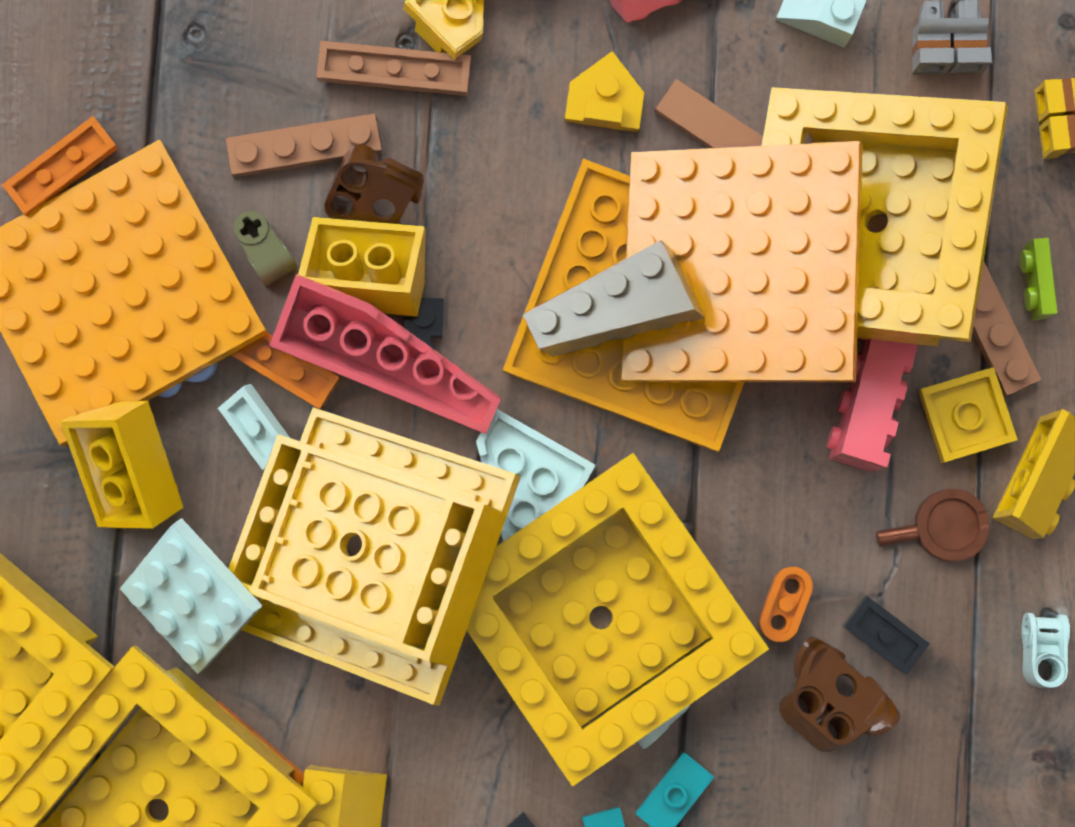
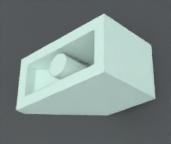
[776,0,867,48]

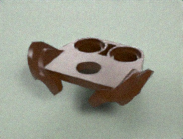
[324,144,424,225]
[779,636,900,752]

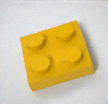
[918,367,1018,463]

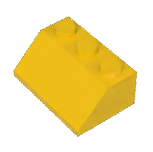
[298,217,426,316]
[60,401,184,529]
[992,409,1075,539]
[297,765,388,827]

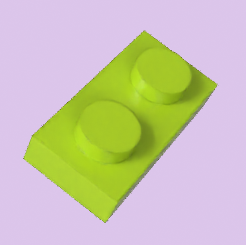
[1019,238,1057,320]

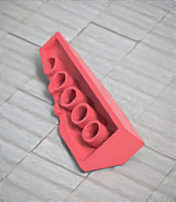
[269,274,501,434]

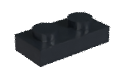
[842,596,930,675]

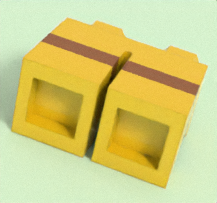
[1034,78,1075,159]

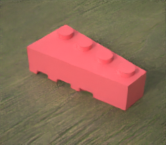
[826,338,918,473]

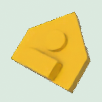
[403,0,484,60]
[564,51,644,133]

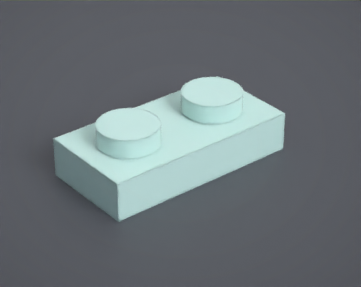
[218,384,290,470]

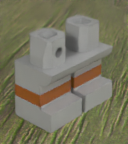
[912,0,992,74]

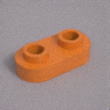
[758,567,813,642]

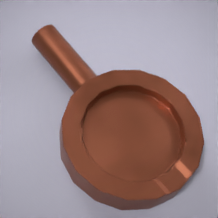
[876,489,990,561]

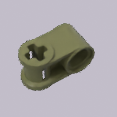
[233,210,298,287]

